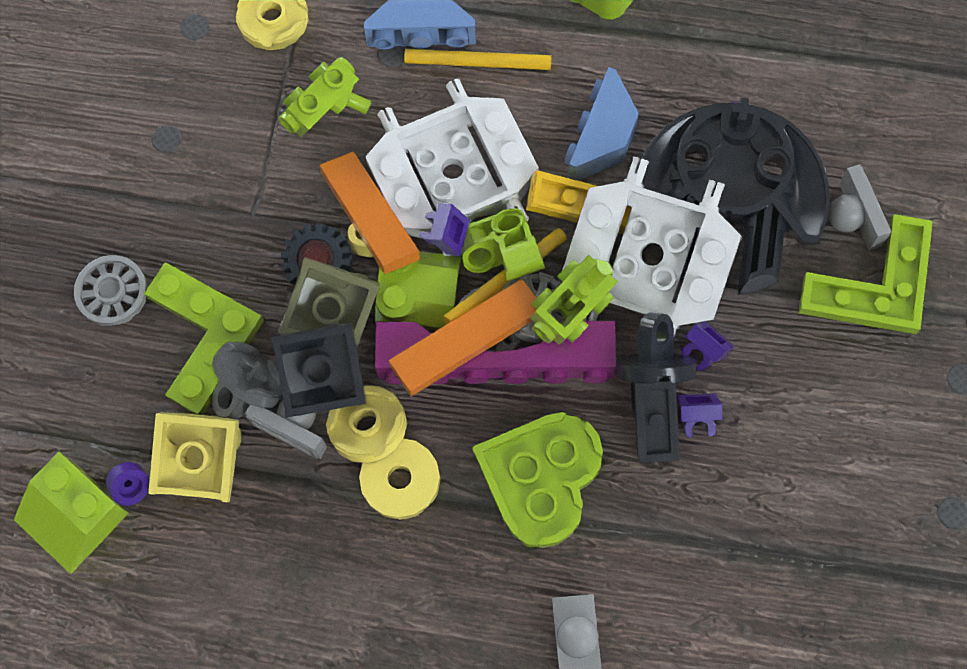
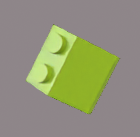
[14,452,129,574]

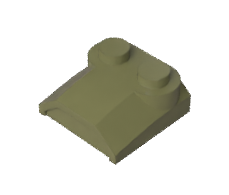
[278,257,380,347]

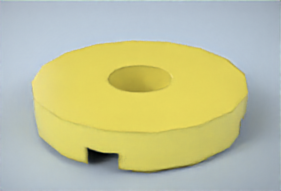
[236,0,309,50]
[326,385,407,463]
[359,438,441,520]

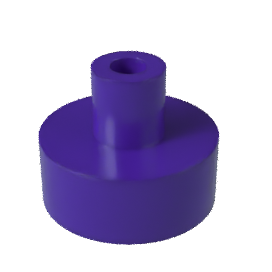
[106,462,150,506]

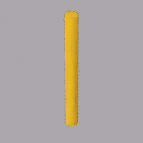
[404,49,552,70]
[443,228,567,325]

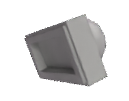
[828,164,891,251]
[245,400,327,459]
[552,594,602,669]

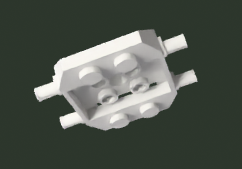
[366,79,539,256]
[563,157,742,335]

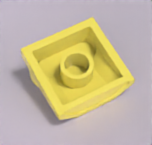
[148,412,242,502]

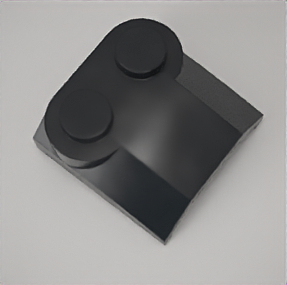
[270,322,366,418]

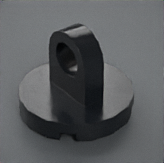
[616,312,696,384]

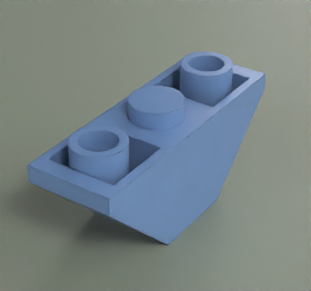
[364,0,476,50]
[564,67,639,181]

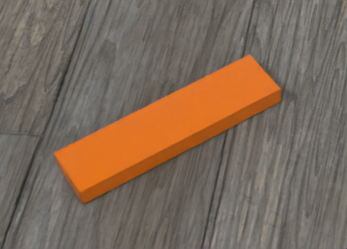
[319,151,420,275]
[388,279,537,397]

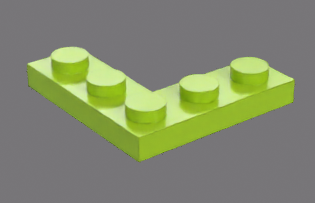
[798,214,933,334]
[144,262,264,415]

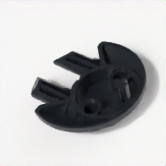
[637,98,830,295]

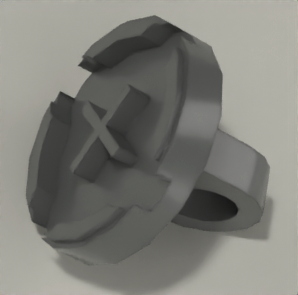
[212,342,283,419]

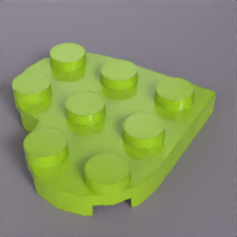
[472,412,603,548]

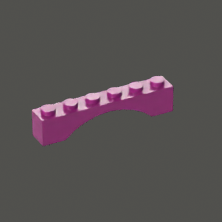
[375,321,616,384]

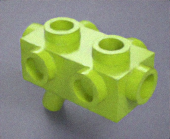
[278,57,371,137]
[530,254,618,345]

